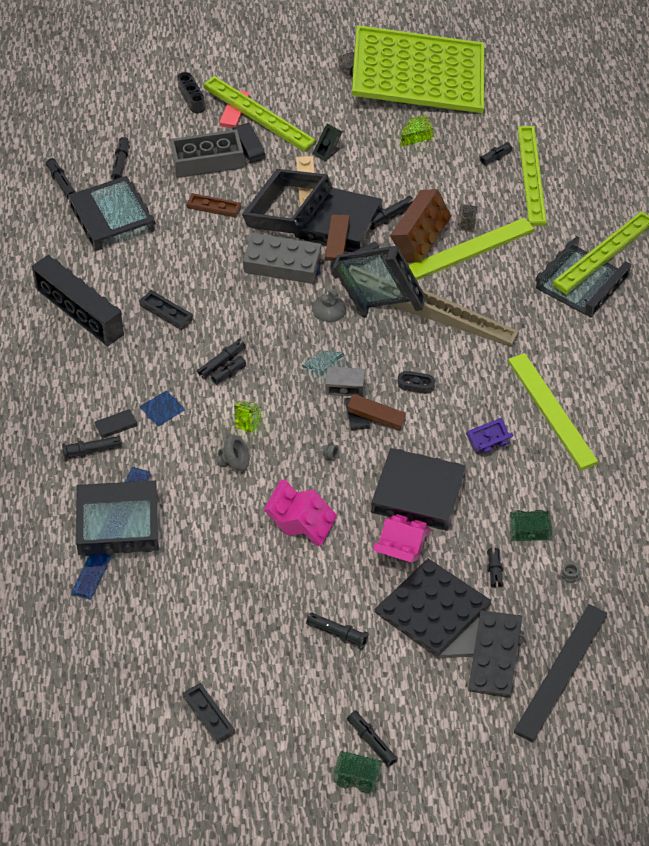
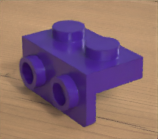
[466,418,514,454]

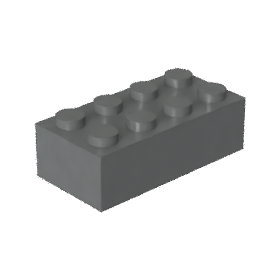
[170,129,244,177]
[243,233,322,284]

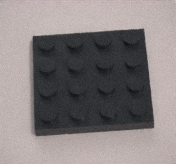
[375,558,491,657]

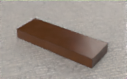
[186,193,241,218]
[325,215,350,261]
[346,394,406,430]

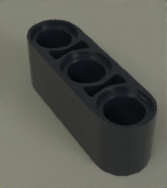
[177,72,205,114]
[232,122,265,163]

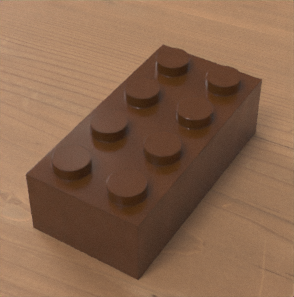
[390,189,451,263]

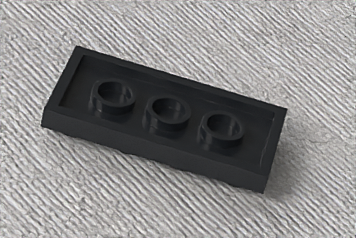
[468,610,523,698]

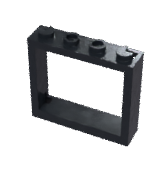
[242,169,333,234]

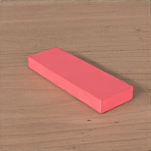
[219,90,250,128]

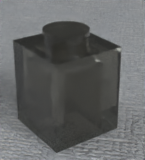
[339,52,354,79]
[457,204,478,232]

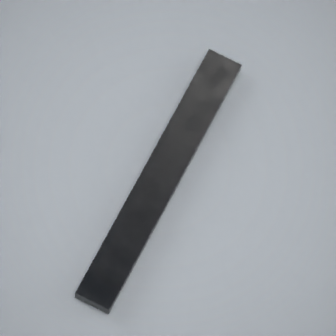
[514,604,607,743]

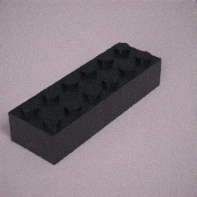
[32,255,124,347]

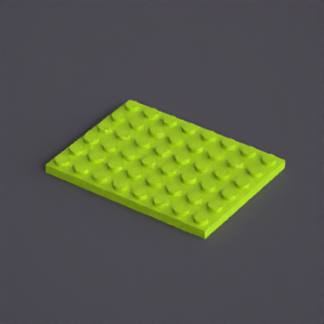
[351,25,484,113]

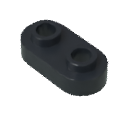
[397,371,435,393]

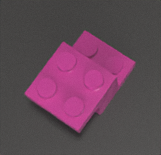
[264,479,337,546]
[373,514,431,563]

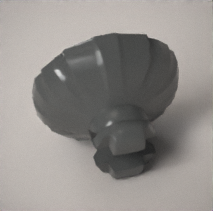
[312,290,346,322]
[217,435,250,471]

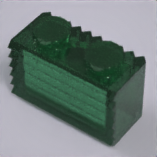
[509,510,552,541]
[333,751,383,793]

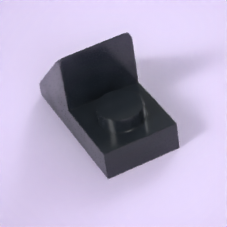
[312,123,343,161]

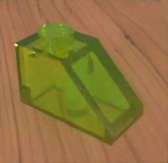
[400,115,433,147]
[234,400,261,433]

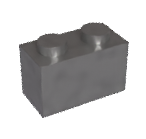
[325,366,365,396]

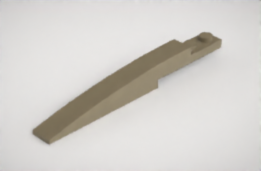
[349,264,519,346]

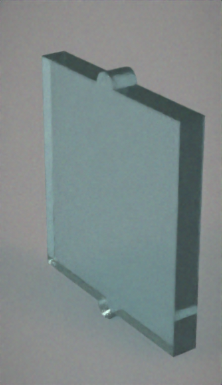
[302,350,345,371]

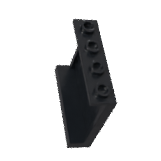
[294,188,383,252]
[371,448,466,531]

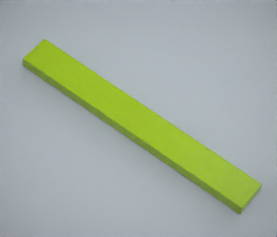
[203,76,316,152]
[517,126,547,226]
[552,211,649,295]
[408,217,534,280]
[508,353,598,471]

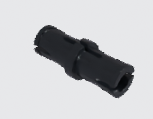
[479,142,512,166]
[210,356,247,385]
[487,548,504,588]

